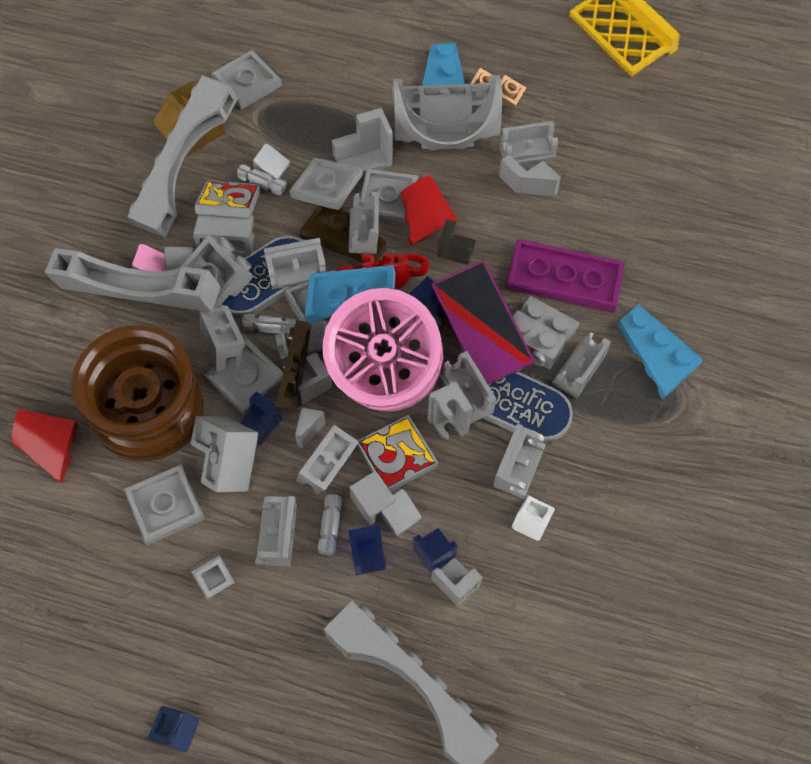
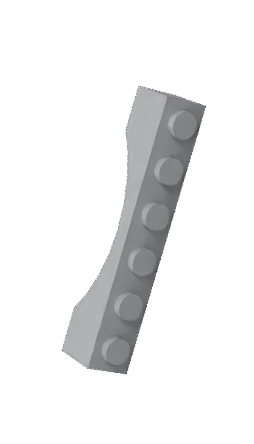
[128,75,237,238]
[45,248,221,313]
[324,601,500,764]

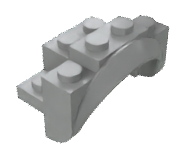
[392,75,502,150]

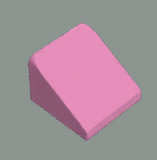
[132,244,166,271]

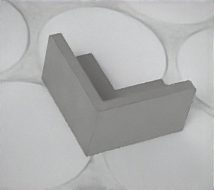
[332,108,393,175]
[191,416,258,492]

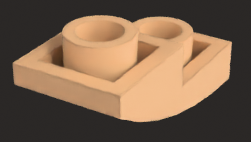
[470,68,526,108]

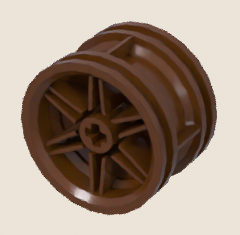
[71,325,204,462]

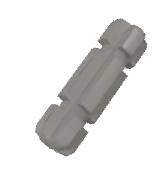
[236,163,287,196]
[242,314,298,334]
[318,494,342,556]

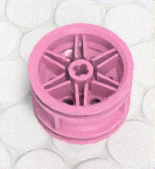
[323,288,443,412]

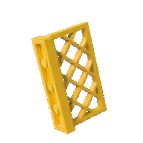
[570,0,680,77]

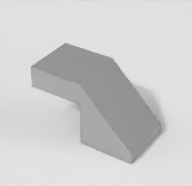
[499,155,561,196]

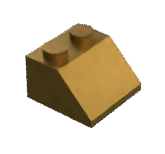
[153,81,225,156]

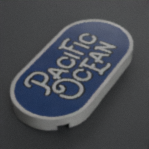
[219,236,304,318]
[483,372,573,443]

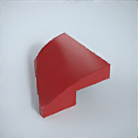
[401,175,458,246]
[12,409,79,482]

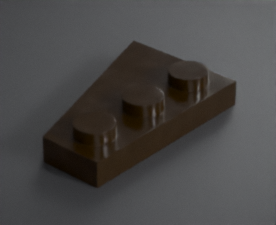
[300,205,387,263]
[275,320,312,413]

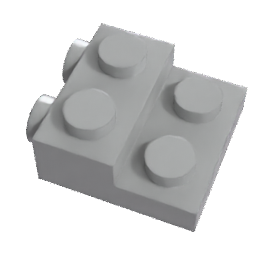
[181,235,254,308]
[513,296,580,370]

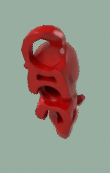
[336,253,430,290]

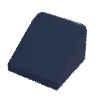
[147,706,199,752]

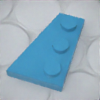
[422,42,465,86]
[305,265,395,324]
[618,304,703,400]

